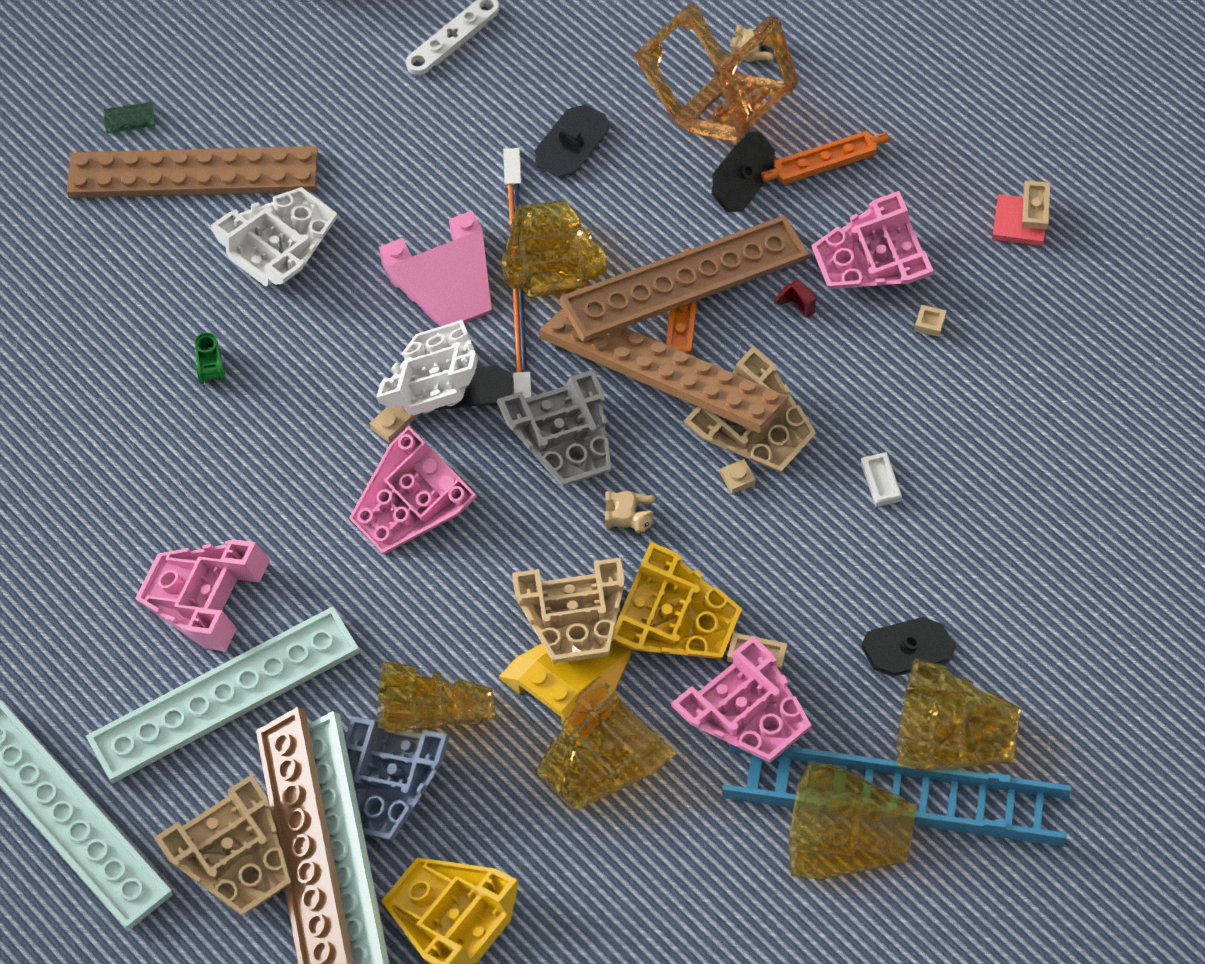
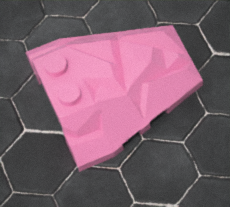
[811,191,934,289]
[671,636,811,763]

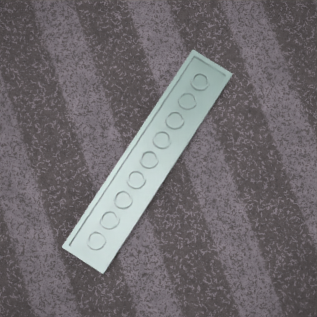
[86,607,360,784]
[0,700,173,932]
[308,711,389,964]

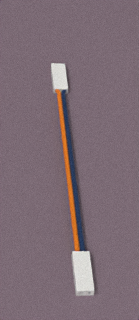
[503,148,531,398]

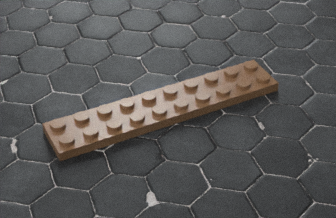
[67,146,318,198]
[559,215,809,342]
[539,308,789,433]
[256,707,354,964]

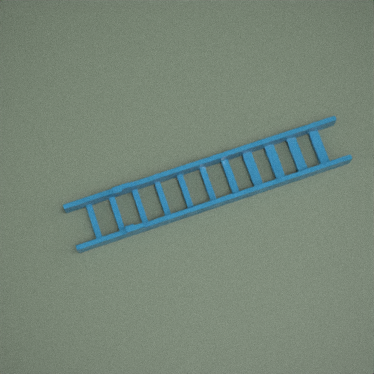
[722,744,1071,847]

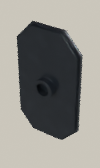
[534,104,609,177]
[711,132,775,213]
[434,366,514,410]
[861,617,956,677]

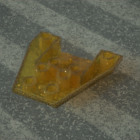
[788,762,917,880]

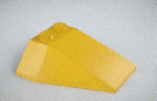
[499,641,633,742]
[381,858,519,964]

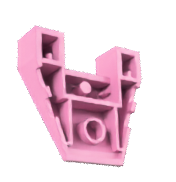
[379,211,492,327]
[135,540,270,651]

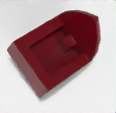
[774,280,817,318]

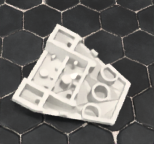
[211,187,337,286]
[376,320,478,415]

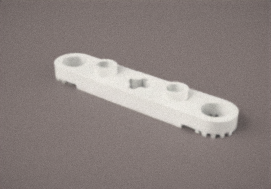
[406,0,499,76]

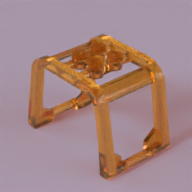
[634,3,798,142]

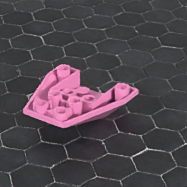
[349,426,477,554]

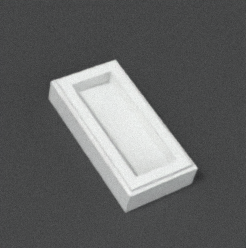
[861,452,902,507]

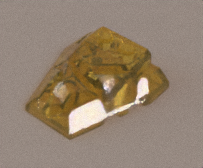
[501,200,607,297]
[896,659,1021,771]
[377,661,495,732]
[536,676,676,812]

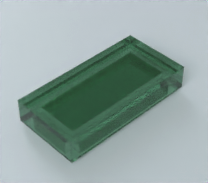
[103,102,155,133]

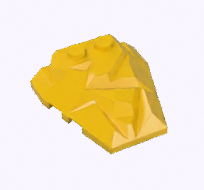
[612,542,742,659]

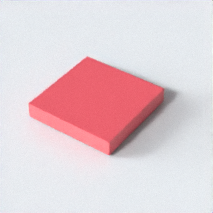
[992,194,1045,247]

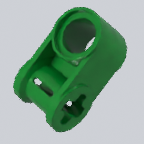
[194,332,226,384]

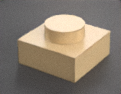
[914,305,947,337]
[720,459,756,495]

